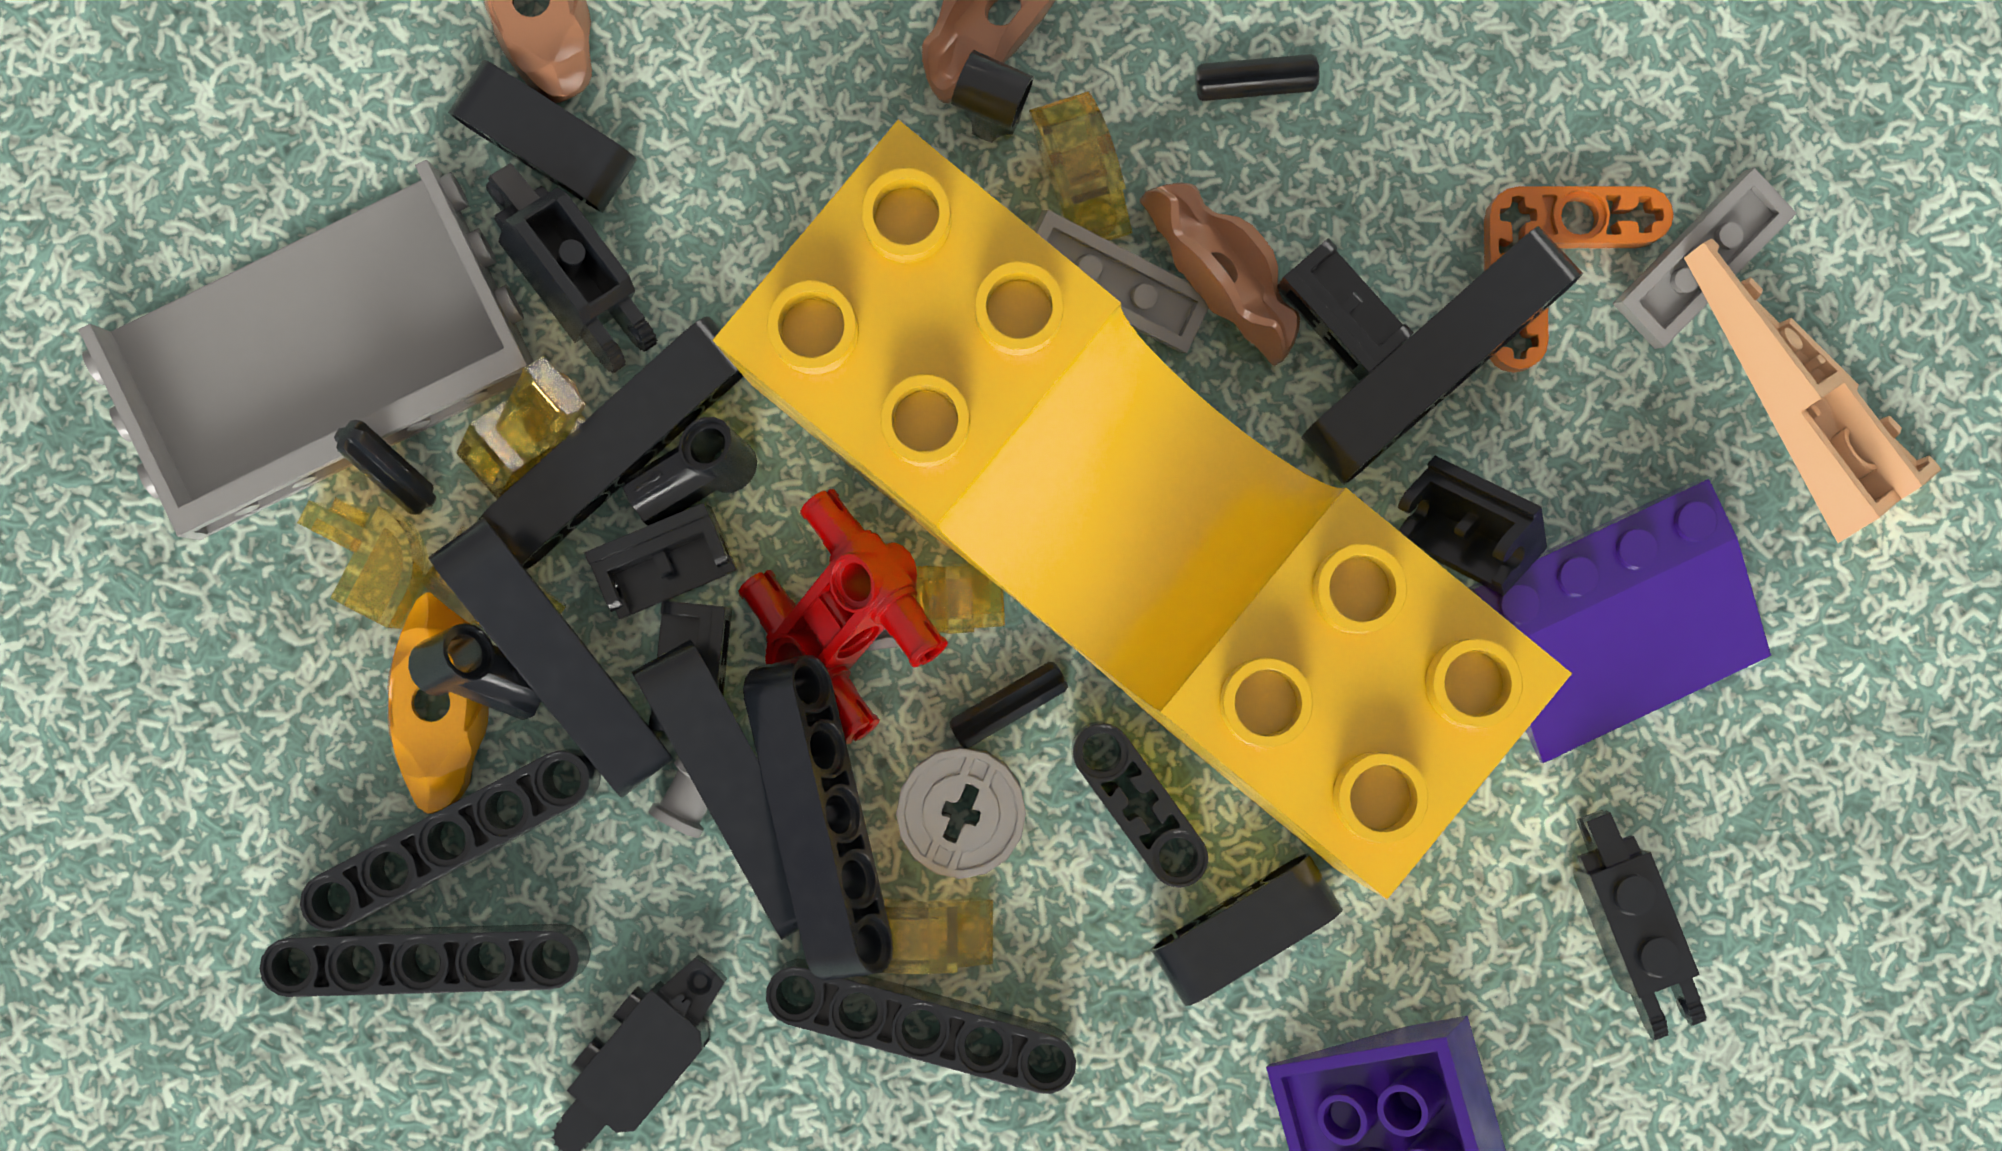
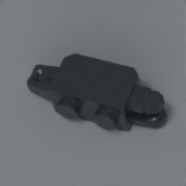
[486,163,658,374]
[1573,810,1707,1041]
[551,954,727,1151]

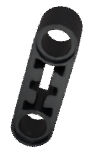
[448,59,637,213]
[1071,722,1208,888]
[1151,853,1343,1006]

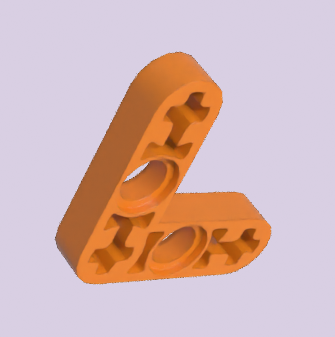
[1484,186,1674,373]

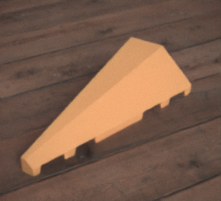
[1684,238,1942,543]

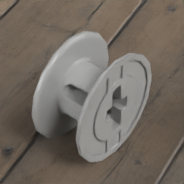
[896,746,1026,879]

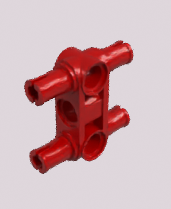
[738,489,948,744]

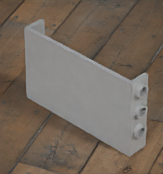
[78,160,540,540]

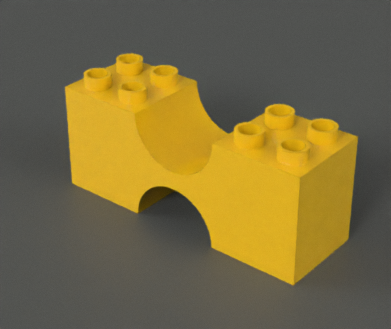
[712,119,1572,900]

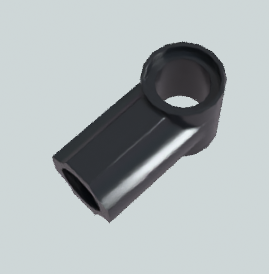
[951,50,1034,143]
[622,417,758,526]
[408,623,542,720]

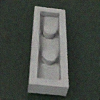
[1613,167,1797,349]
[1033,210,1209,353]

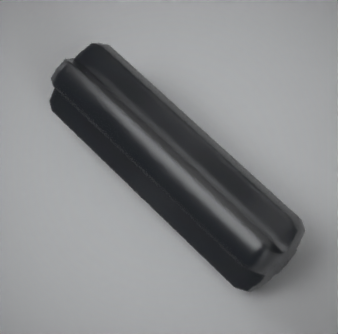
[1195,54,1320,101]
[334,419,436,515]
[949,662,1068,748]

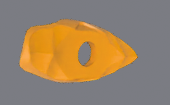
[387,591,489,814]

